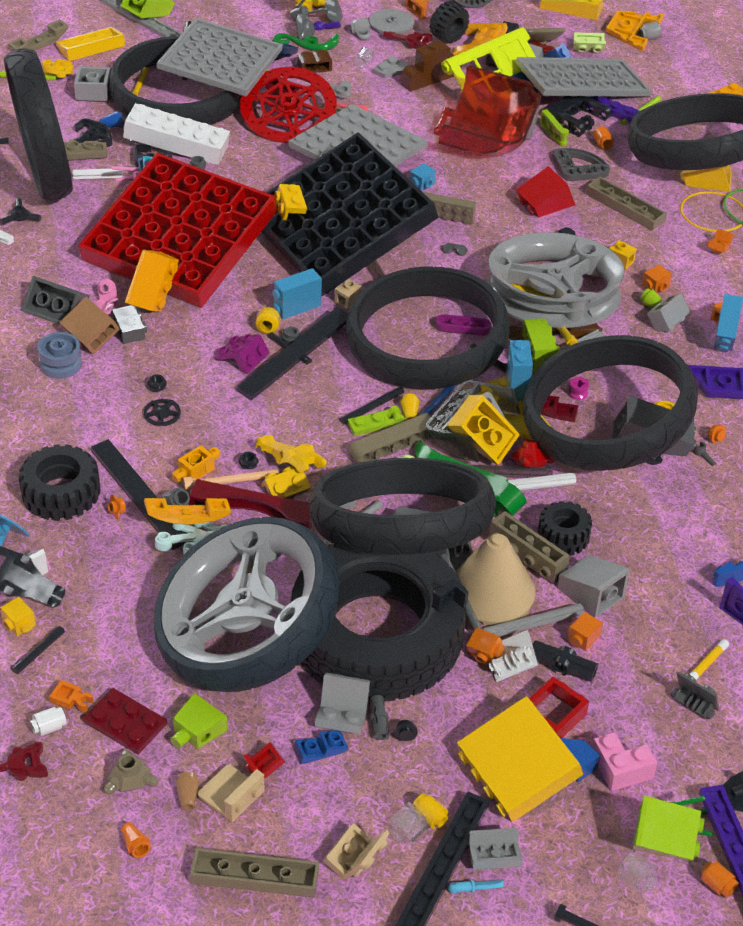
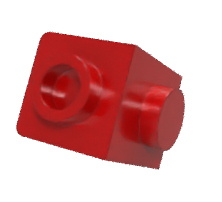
[243,742,285,779]

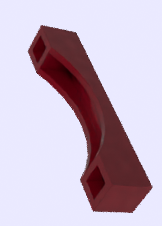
[189,479,313,530]

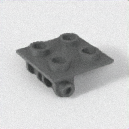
[671,671,720,719]

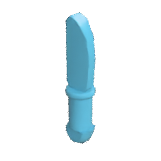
[448,880,504,893]

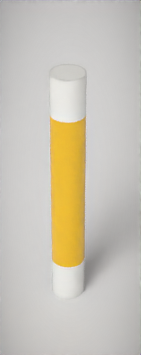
[690,639,729,680]

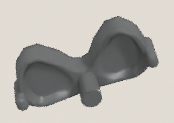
[443,243,468,256]

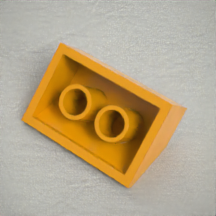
[125,250,179,311]

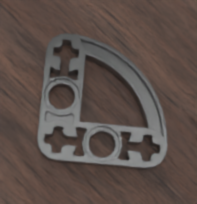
[553,148,610,181]

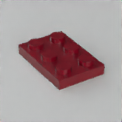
[83,688,168,755]

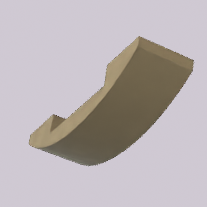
[8,19,69,50]

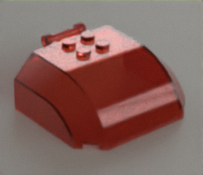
[433,65,542,156]

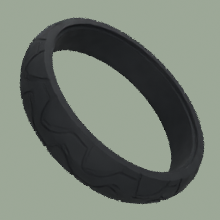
[109,36,242,125]
[4,48,73,201]
[627,93,743,170]
[346,266,510,389]
[523,335,698,471]
[309,458,496,554]

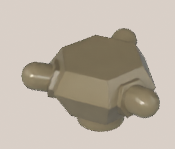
[104,749,159,795]

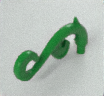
[273,33,339,51]

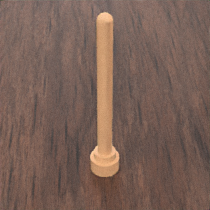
[183,469,280,493]

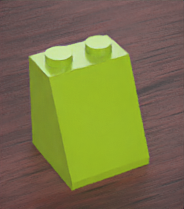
[121,0,176,18]
[633,796,704,862]

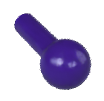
[313,21,341,30]

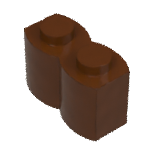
[297,50,332,73]

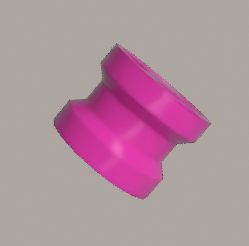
[568,377,589,400]

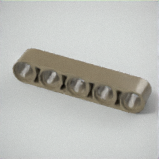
[348,413,441,463]

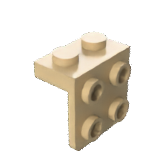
[198,765,265,822]
[322,823,390,880]

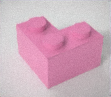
[592,733,657,791]

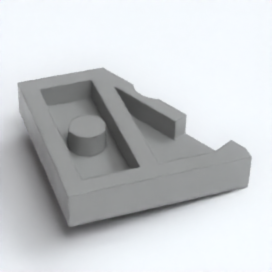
[372,56,411,78]

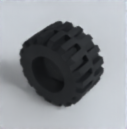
[429,1,470,44]
[538,501,592,556]

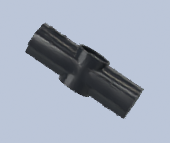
[532,640,599,682]

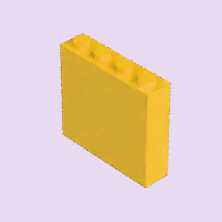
[457,696,583,822]

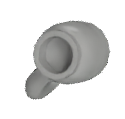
[350,17,370,40]
[640,21,662,40]

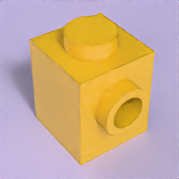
[609,240,637,270]
[0,597,36,636]

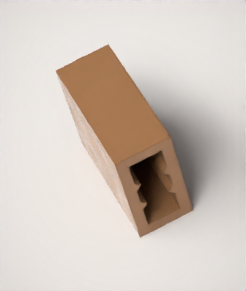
[59,297,120,354]

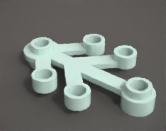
[155,522,227,554]

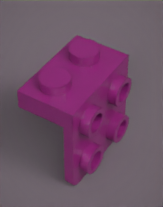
[214,333,270,374]

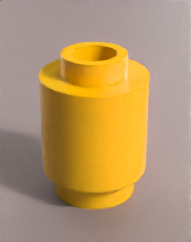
[412,793,448,829]

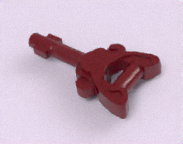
[383,31,433,49]
[0,742,48,781]

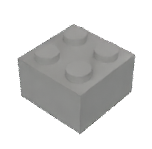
[74,66,111,101]

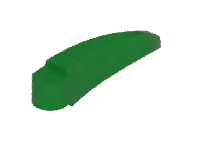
[414,440,527,516]

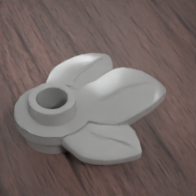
[329,80,352,98]

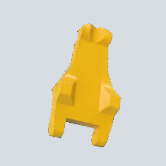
[256,435,327,472]

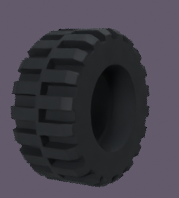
[19,444,101,521]

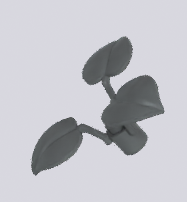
[290,0,343,40]

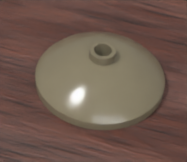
[526,28,565,44]

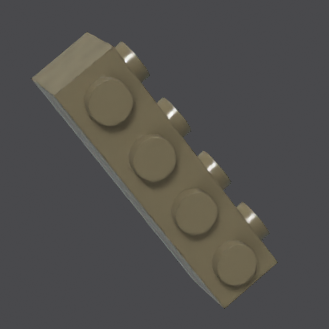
[489,511,570,584]

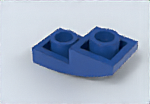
[712,561,743,587]
[293,730,348,764]

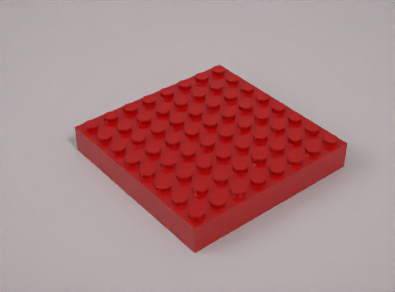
[78,153,277,308]

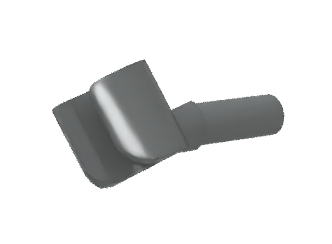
[694,441,716,466]

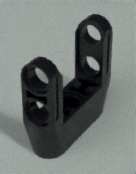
[547,96,612,137]

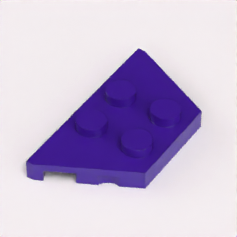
[688,365,743,399]

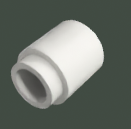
[30,707,67,737]

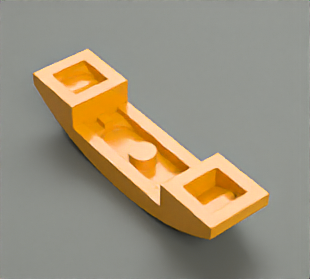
[144,498,231,524]

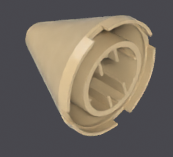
[455,534,535,626]

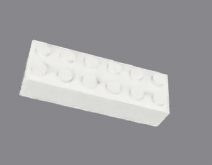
[123,103,230,165]

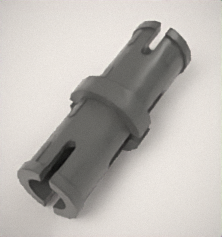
[370,695,389,741]

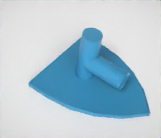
[0,514,30,546]

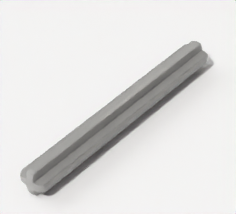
[482,603,584,636]

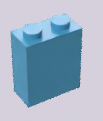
[272,268,322,319]
[713,294,743,352]
[506,340,533,401]

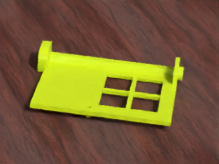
[441,27,536,114]

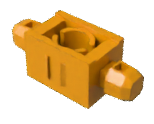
[172,445,221,483]

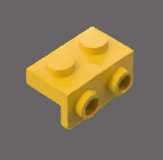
[274,184,307,220]
[261,466,311,498]

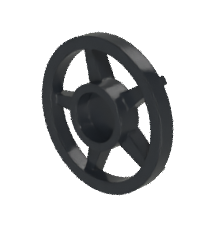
[144,399,181,426]

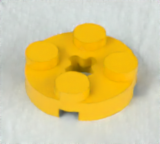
[42,59,74,78]

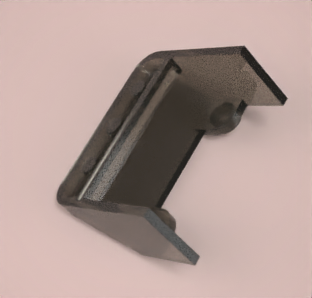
[425,380,521,463]

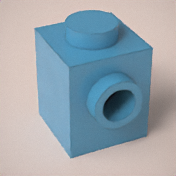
[409,163,436,191]

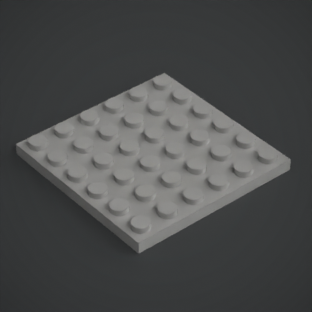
[157,18,283,96]
[288,104,428,167]

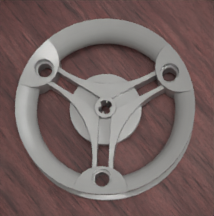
[487,232,624,328]

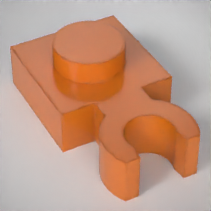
[49,680,94,712]

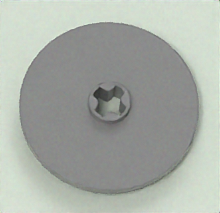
[369,9,414,34]

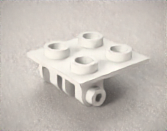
[489,630,538,682]

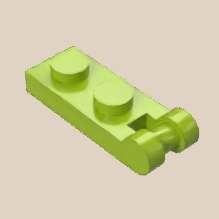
[540,109,569,146]
[348,405,406,437]

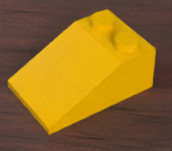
[447,395,520,465]

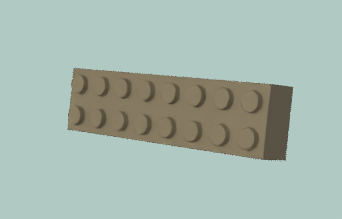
[586,177,667,231]
[423,192,476,224]
[190,848,319,898]

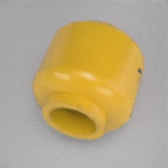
[255,307,281,334]

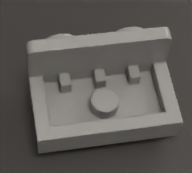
[469,828,523,870]

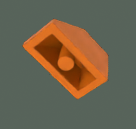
[406,0,430,20]

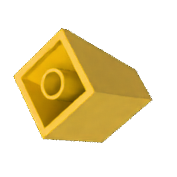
[680,165,732,192]

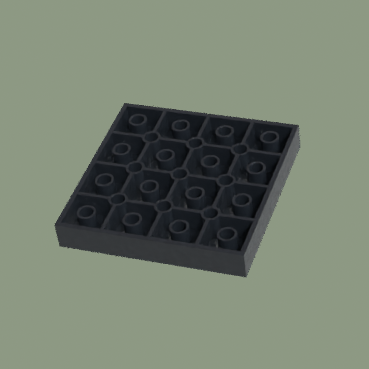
[261,132,439,296]

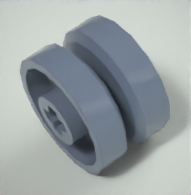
[37,332,82,379]

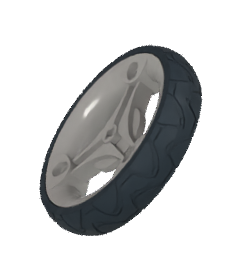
[154,517,340,692]

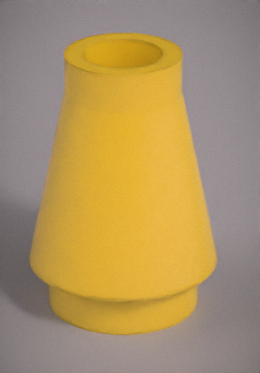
[400,393,420,421]

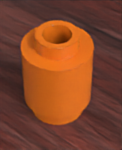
[593,126,613,149]
[700,861,739,898]

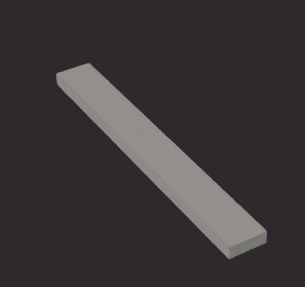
[99,0,182,37]

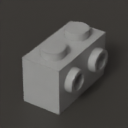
[647,293,690,333]

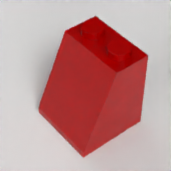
[516,166,575,218]

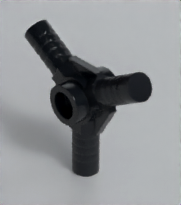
[0,198,41,225]

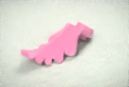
[93,279,118,315]

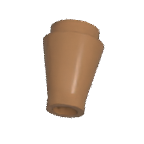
[175,772,199,810]

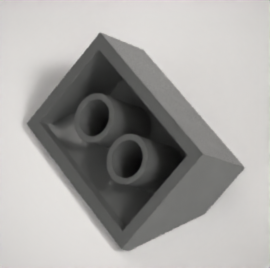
[21,276,90,324]

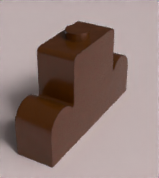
[401,40,462,92]

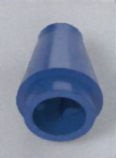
[99,111,124,128]

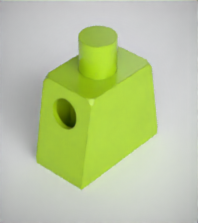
[170,693,228,749]

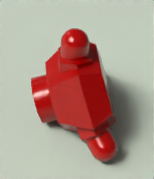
[510,440,555,468]

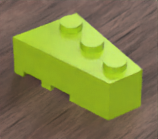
[523,318,560,378]

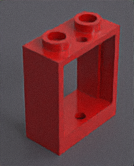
[529,677,589,738]

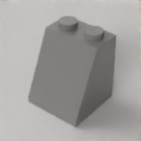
[558,555,630,618]

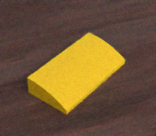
[55,27,126,61]

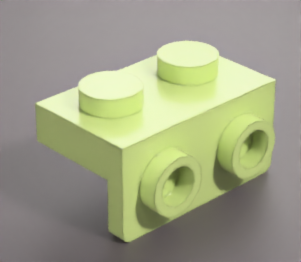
[573,32,606,53]

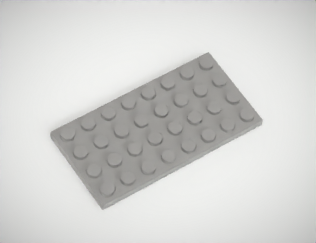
[515,57,652,97]

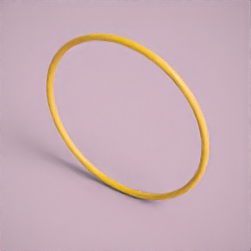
[680,191,743,232]

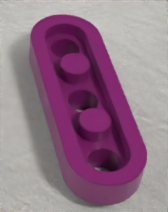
[435,314,491,335]

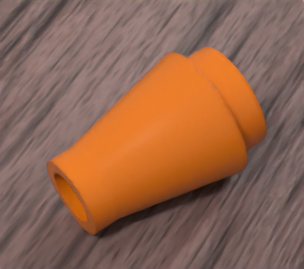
[121,822,151,858]

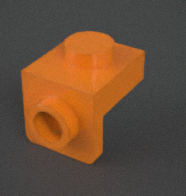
[707,229,734,254]

